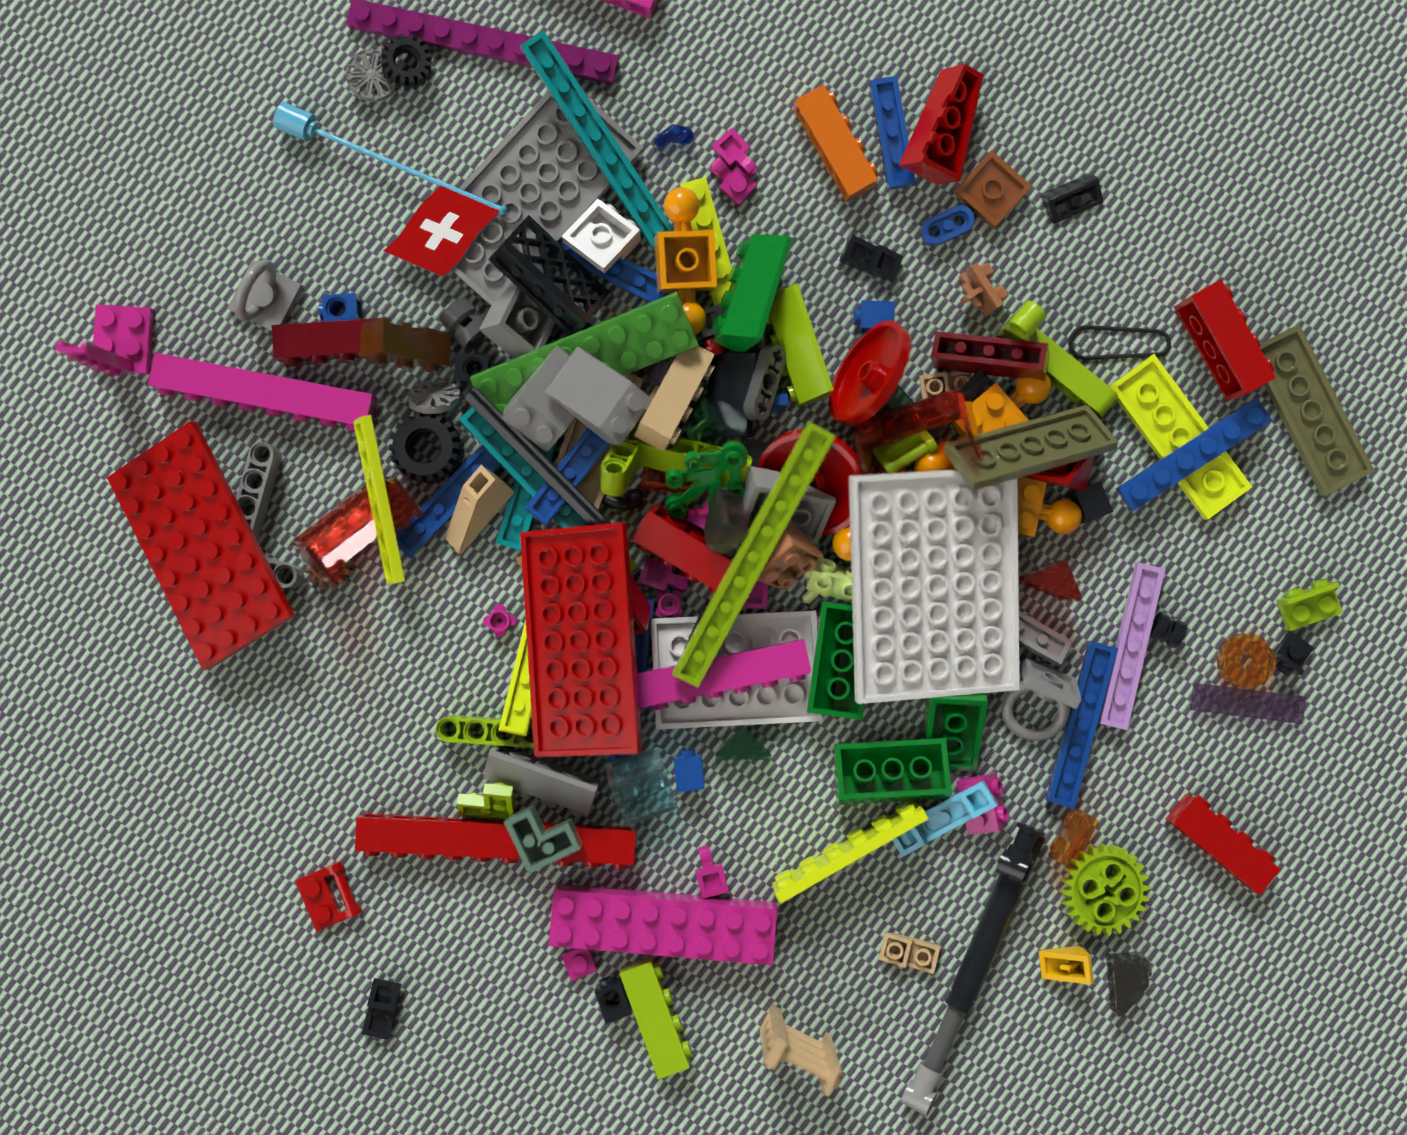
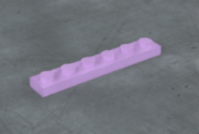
[1098,562,1165,730]

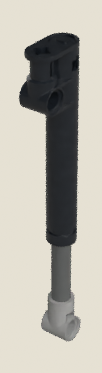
[901,822,1047,1117]

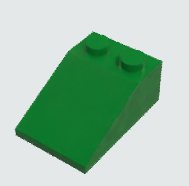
[923,693,988,771]

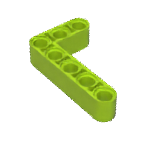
[996,300,1118,420]
[601,426,752,496]
[435,715,534,748]

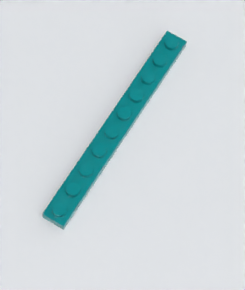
[520,30,675,252]

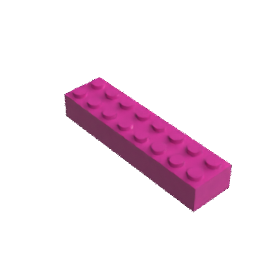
[548,883,777,965]

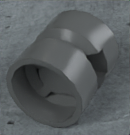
[439,297,486,350]

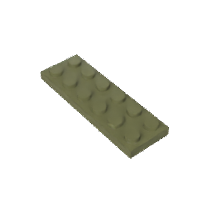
[1260,324,1375,497]
[943,405,1119,491]

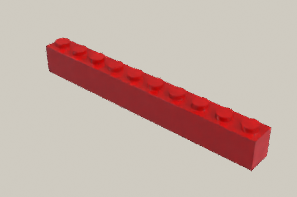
[354,813,637,869]

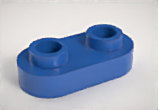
[920,205,974,246]

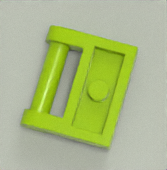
[867,417,939,474]

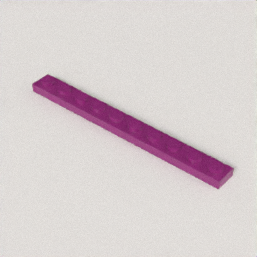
[346,0,619,85]

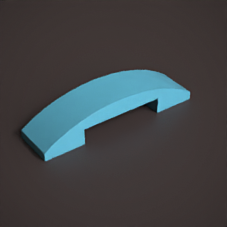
[893,780,998,857]

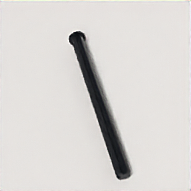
[464,386,635,549]

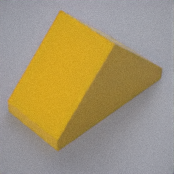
[1039,946,1094,985]

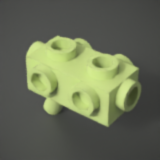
[802,559,852,604]

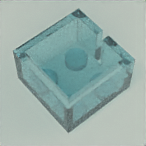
[605,747,678,826]

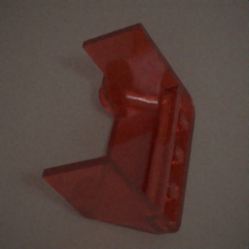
[854,390,984,475]
[290,477,424,585]

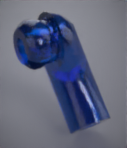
[652,124,694,150]

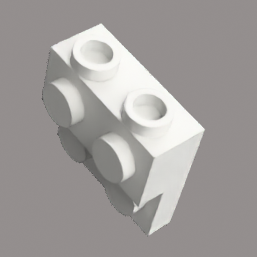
[562,199,641,274]

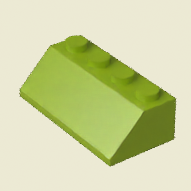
[766,283,834,408]

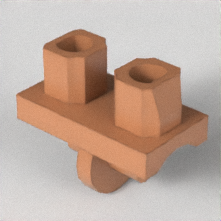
[958,262,1009,317]

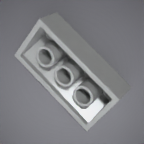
[483,745,601,817]

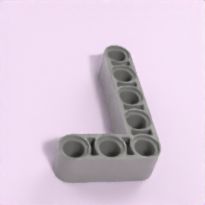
[236,442,305,589]

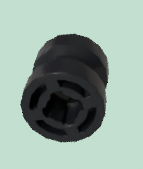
[1150,612,1188,648]

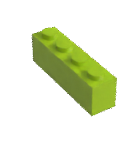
[619,955,693,1080]

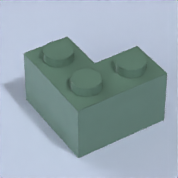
[504,805,583,874]

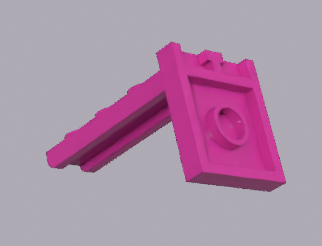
[56,304,155,376]

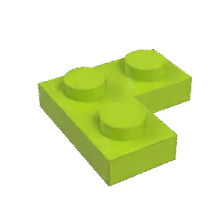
[457,782,516,821]

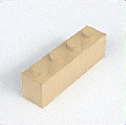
[634,346,715,452]

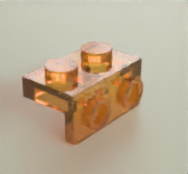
[1048,807,1099,868]

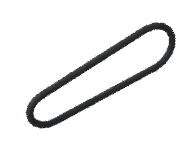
[1068,325,1171,360]

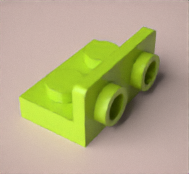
[1276,578,1343,631]

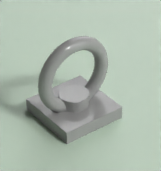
[227,259,304,331]
[1002,656,1081,741]

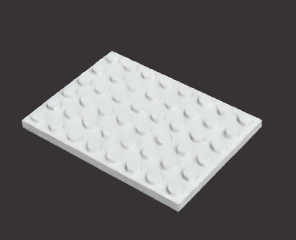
[849,470,1020,704]

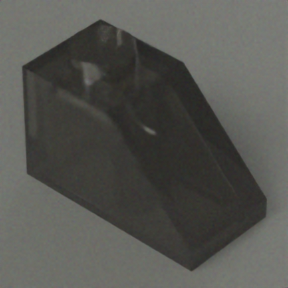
[704,487,749,557]
[1105,951,1152,1017]

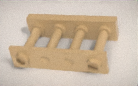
[759,1005,843,1096]

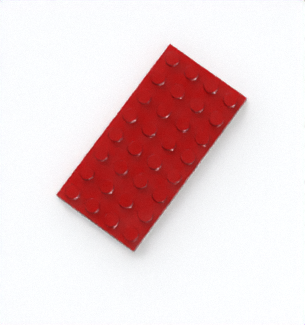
[107,421,295,671]
[520,522,642,757]

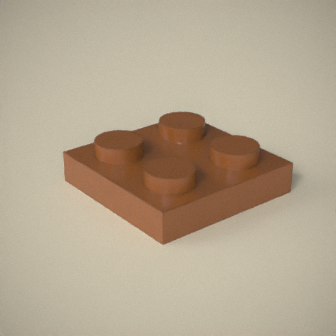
[953,150,1032,230]

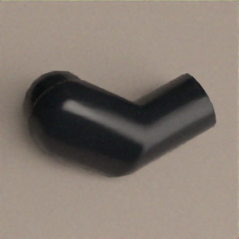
[602,488,644,512]

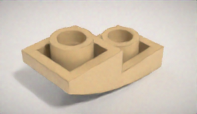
[919,372,978,404]
[879,932,941,974]

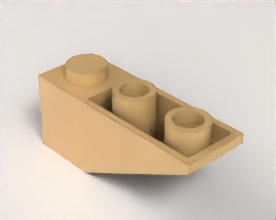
[445,465,514,555]

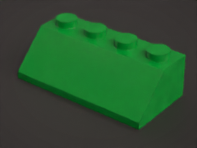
[712,234,793,353]
[807,601,865,720]
[834,738,952,805]

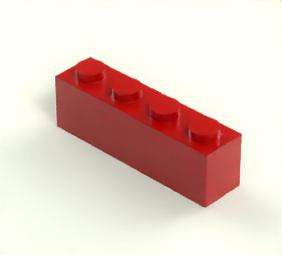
[1165,794,1281,895]

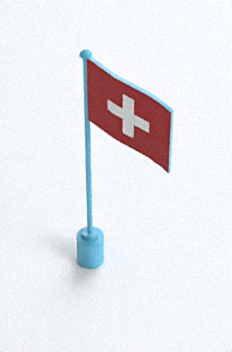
[273,102,507,277]

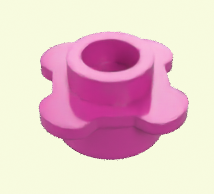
[656,591,683,618]
[483,604,517,637]

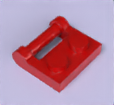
[295,860,363,932]

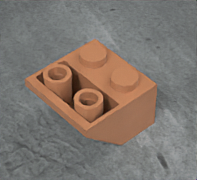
[757,522,824,590]

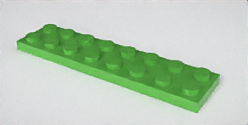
[470,292,699,413]

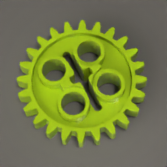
[1059,843,1151,936]

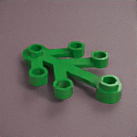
[665,441,748,519]

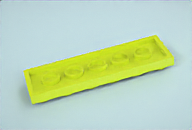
[1109,354,1252,520]
[772,801,929,904]

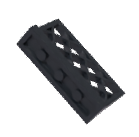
[488,215,610,336]

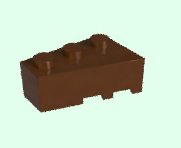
[360,317,451,373]

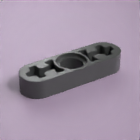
[744,344,786,421]

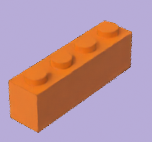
[793,84,879,203]

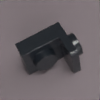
[1269,631,1314,676]

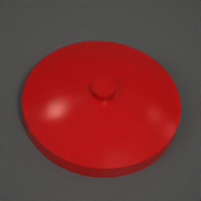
[829,320,911,426]
[757,429,866,536]

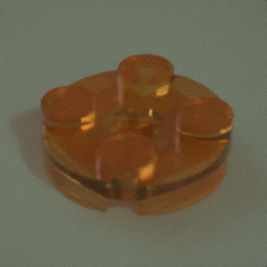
[1217,633,1276,689]

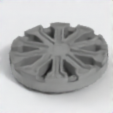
[346,49,396,102]
[408,380,461,414]

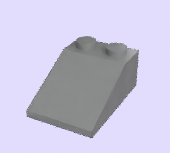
[479,263,564,358]
[502,345,575,452]
[545,347,653,445]
[734,466,836,545]

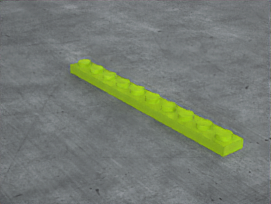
[672,421,835,687]

